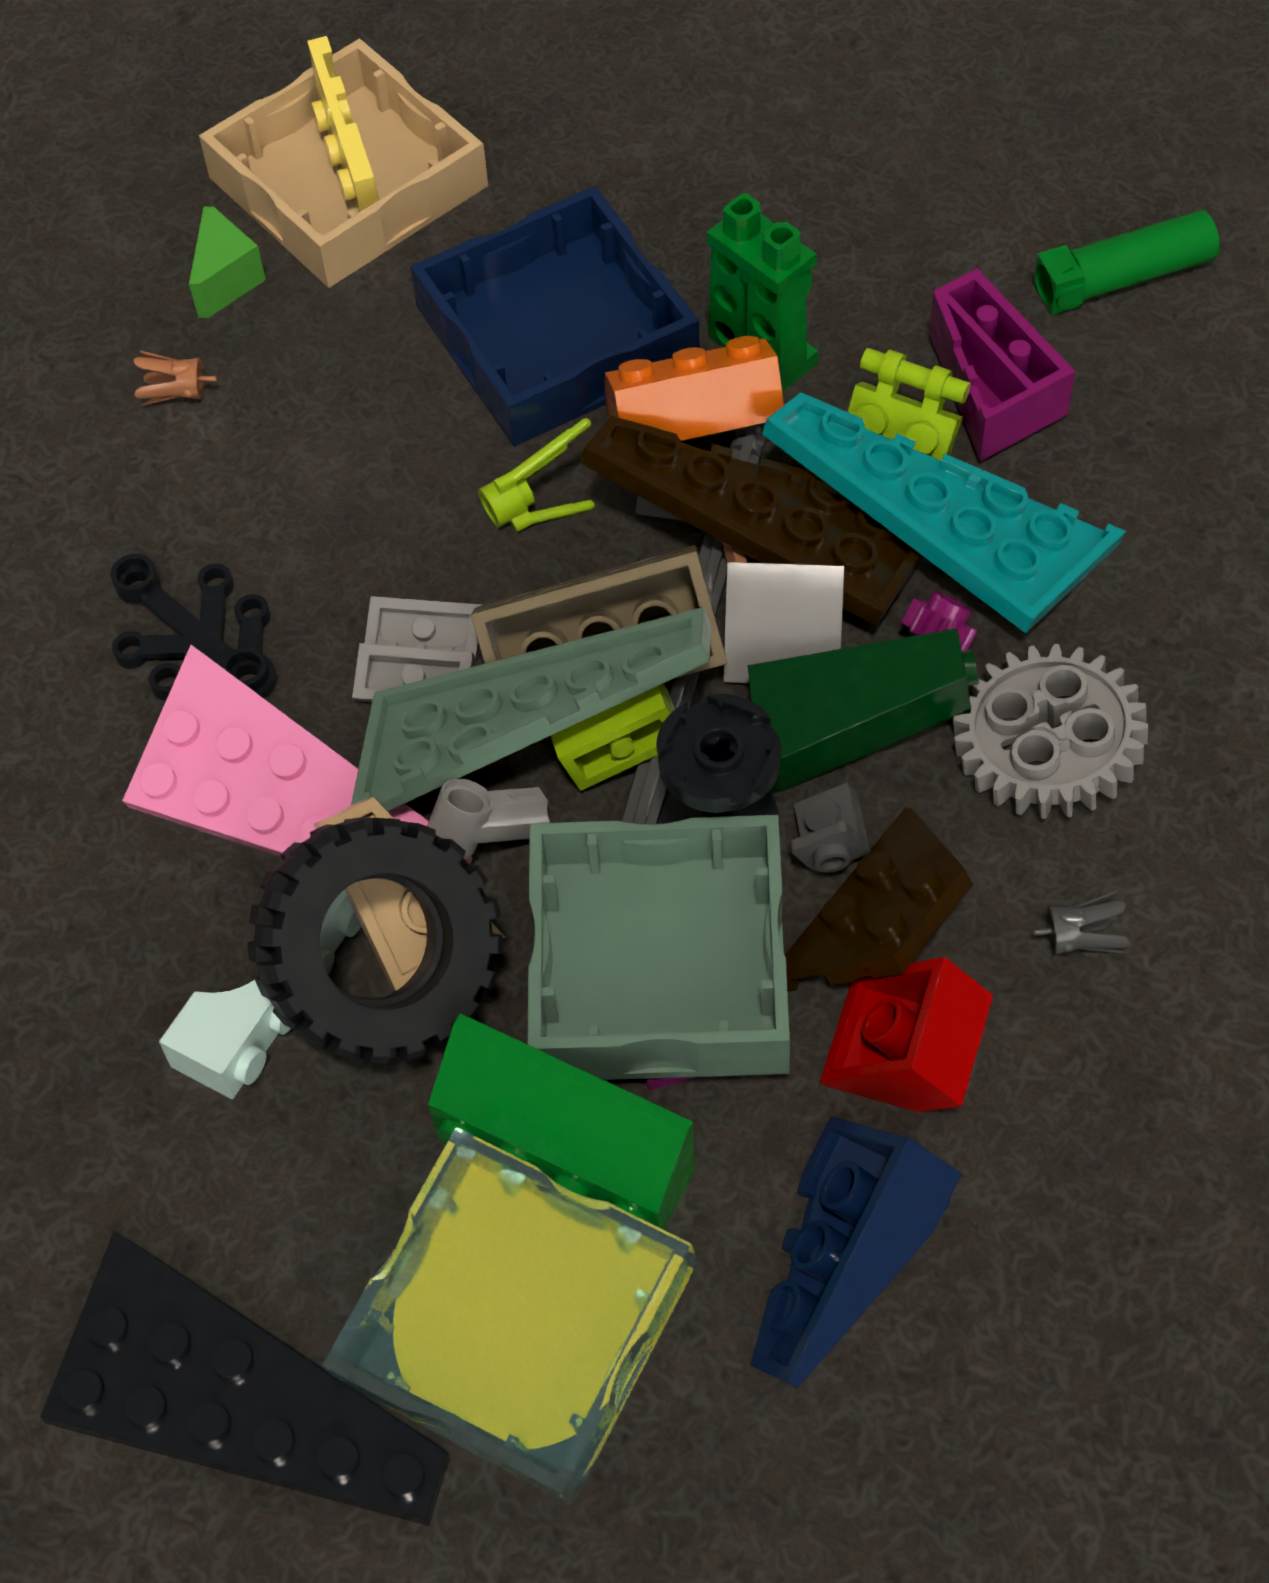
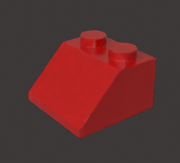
[820,957,993,1112]

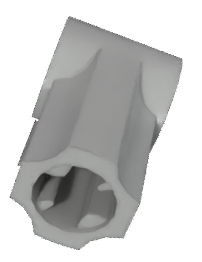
[427,779,550,859]

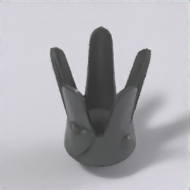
[1033,889,1130,955]

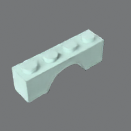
[159,890,361,1100]

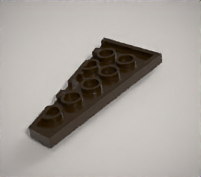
[580,416,923,626]

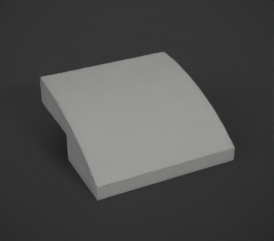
[724,562,844,684]
[352,596,481,703]

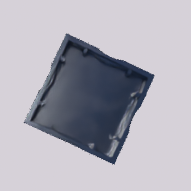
[410,186,700,447]

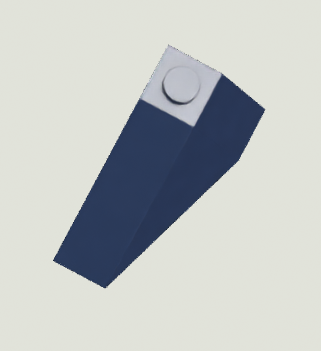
[750,1116,962,1388]

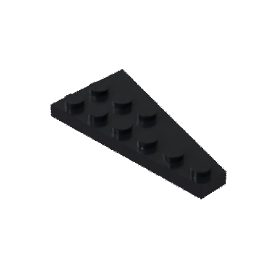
[40,1231,450,1526]

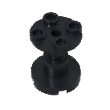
[656,694,782,827]

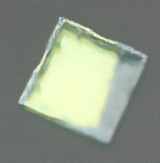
[322,1127,698,1506]

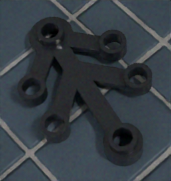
[110,554,276,701]

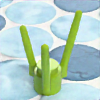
[478,418,595,533]

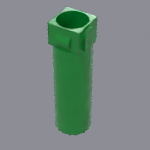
[1033,209,1220,316]

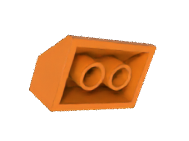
[605,336,784,441]

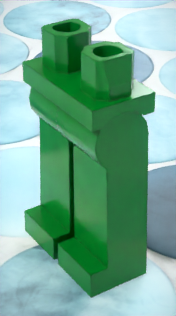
[706,193,818,392]

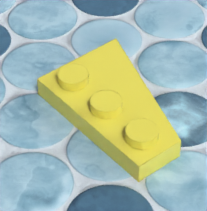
[307,36,378,212]

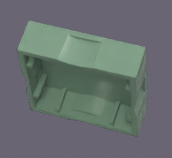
[528,815,790,1080]

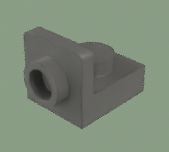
[790,782,870,873]

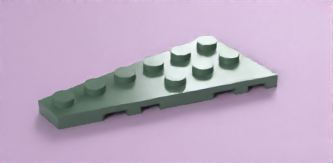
[351,607,711,811]

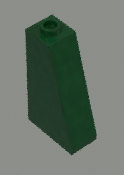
[747,628,979,793]

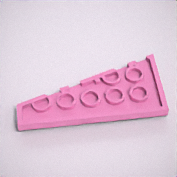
[122,645,473,864]

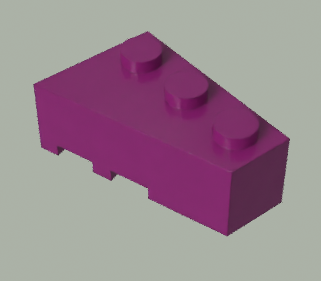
[929,268,1076,461]

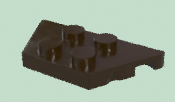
[785,807,973,991]

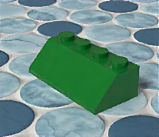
[428,1013,695,1237]

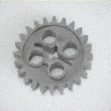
[953,644,1148,819]

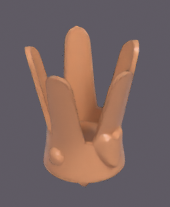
[134,350,217,406]

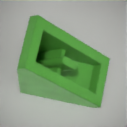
[189,207,266,318]

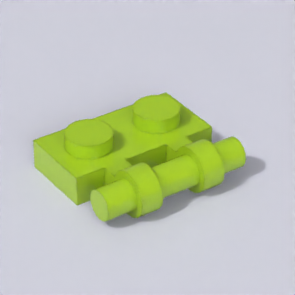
[848,348,971,461]

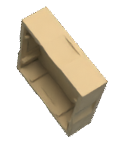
[199,38,489,288]

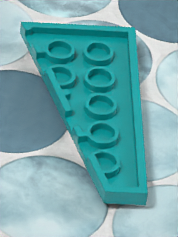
[762,392,1126,633]

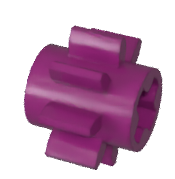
[901,591,978,651]

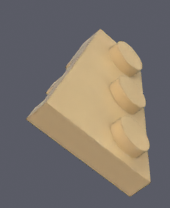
[314,797,505,991]

